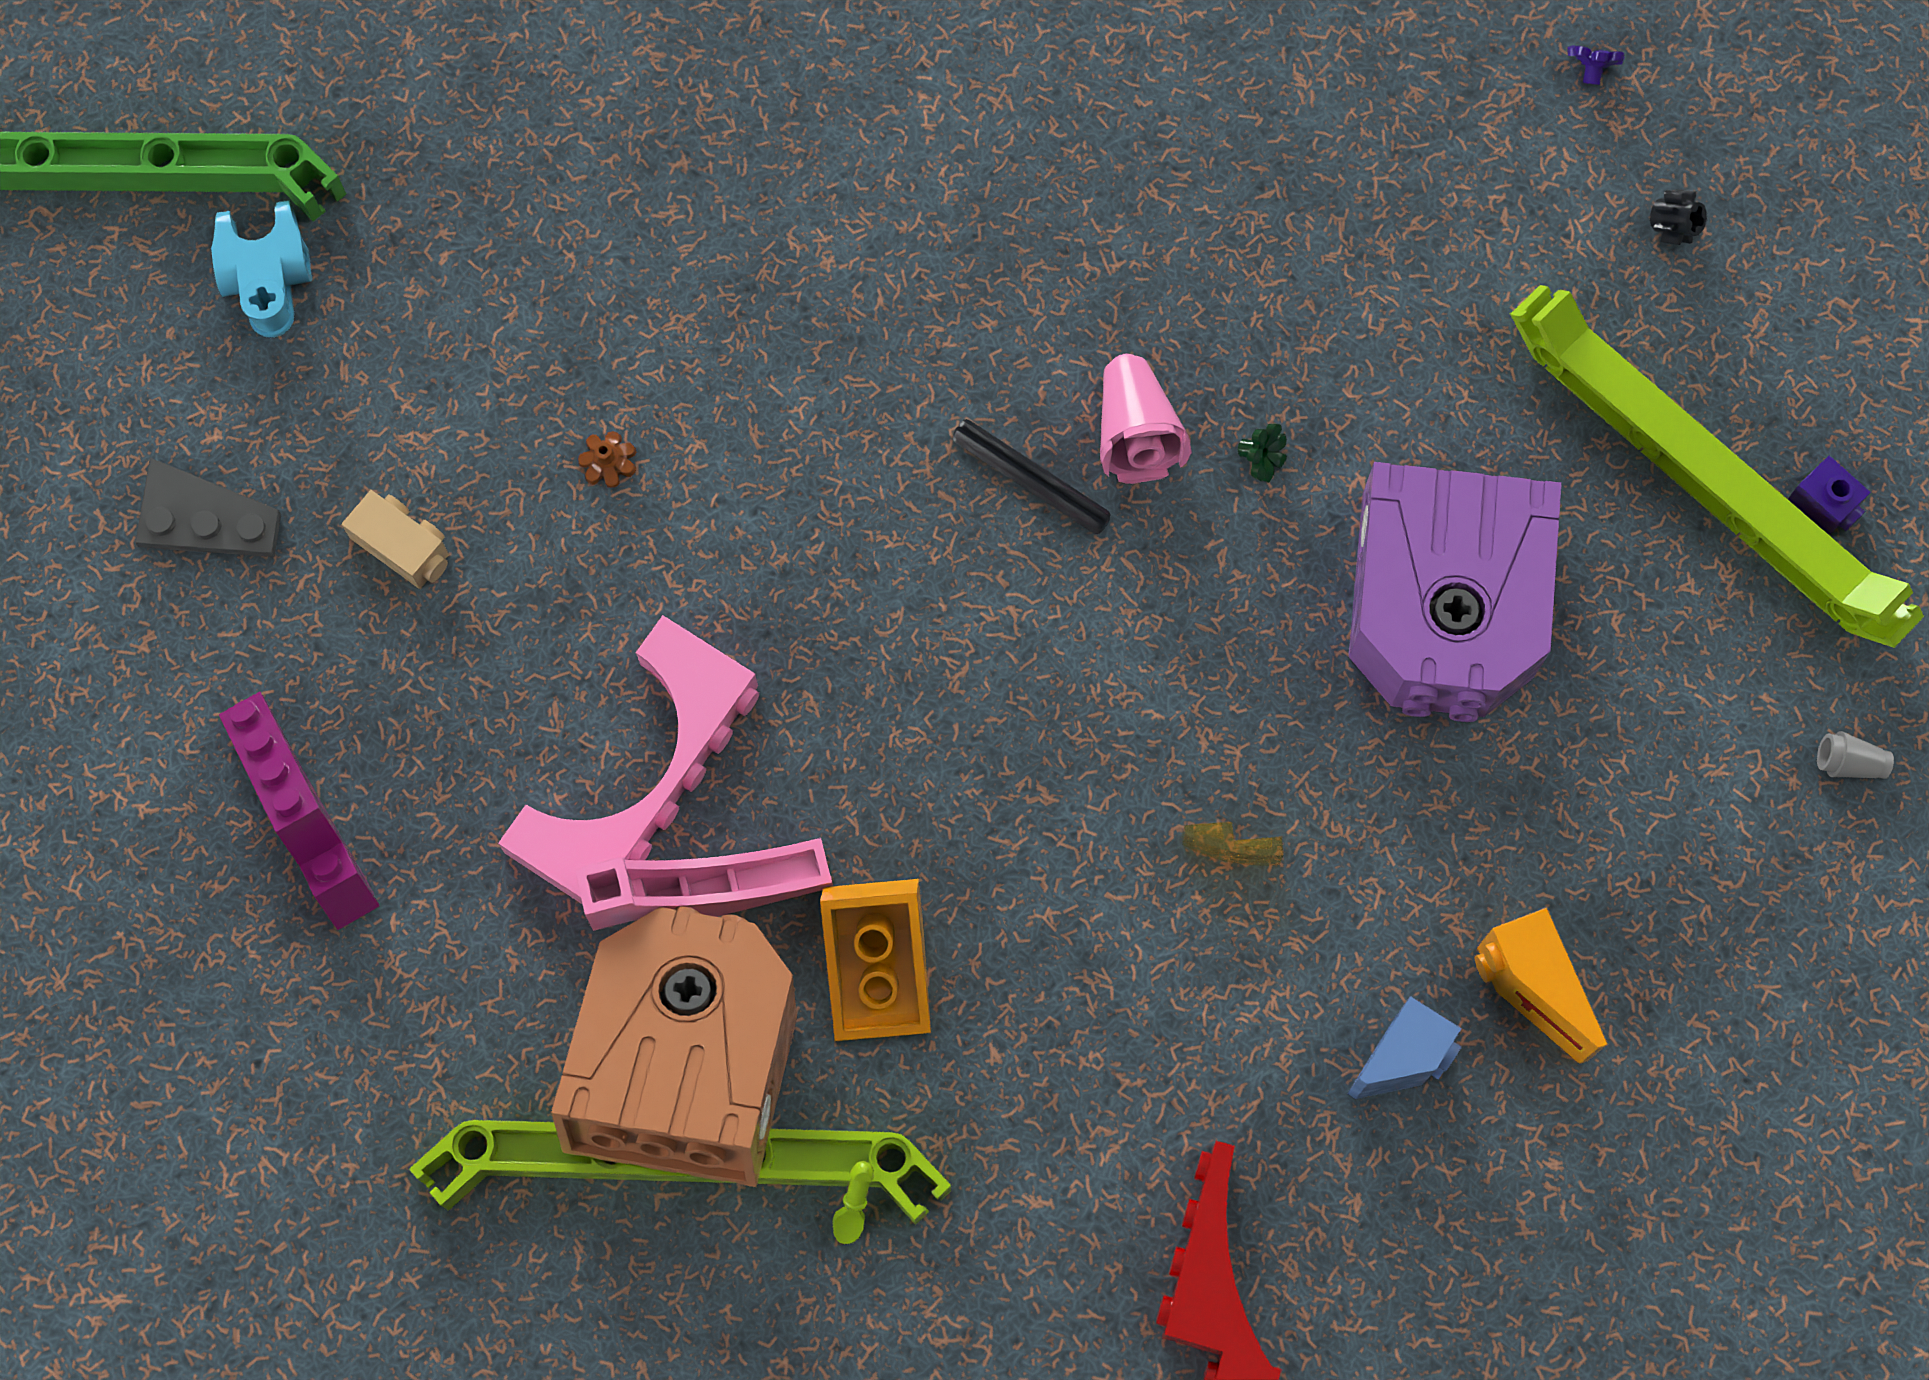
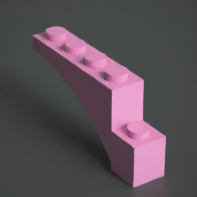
[575,838,833,931]

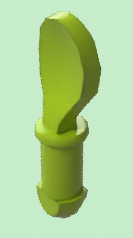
[832,1161,874,1244]

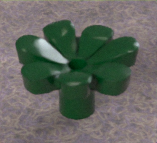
[1238,424,1287,483]

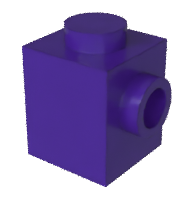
[1788,455,1871,536]

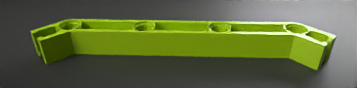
[1510,285,1924,648]
[409,1120,952,1225]

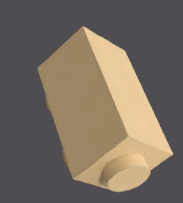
[341,490,449,589]

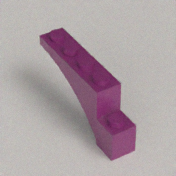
[218,692,380,930]

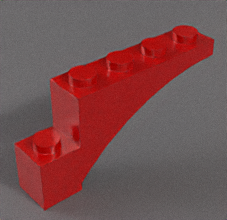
[1156,1141,1282,1380]

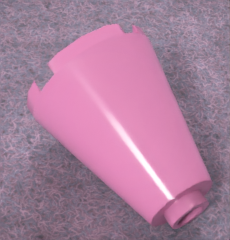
[1100,354,1192,484]

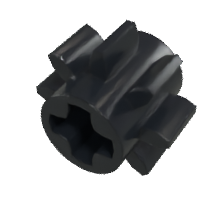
[1650,189,1707,245]

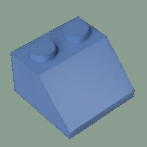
[1347,996,1461,1099]

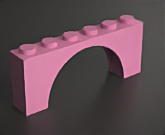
[498,615,759,904]

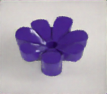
[1568,45,1625,85]

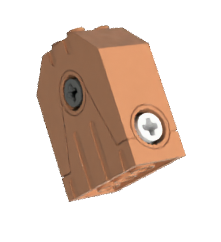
[551,907,797,1187]

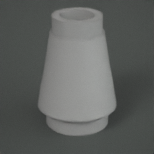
[1817,731,1894,779]

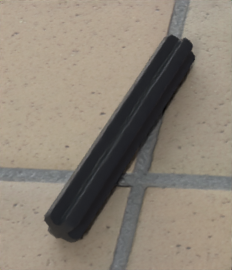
[953,419,1111,534]

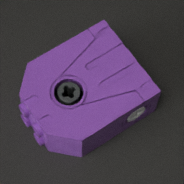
[1349,462,1561,722]

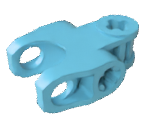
[211,200,312,337]

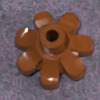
[578,431,637,488]

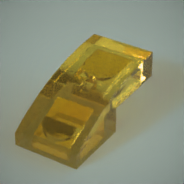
[1181,822,1284,866]

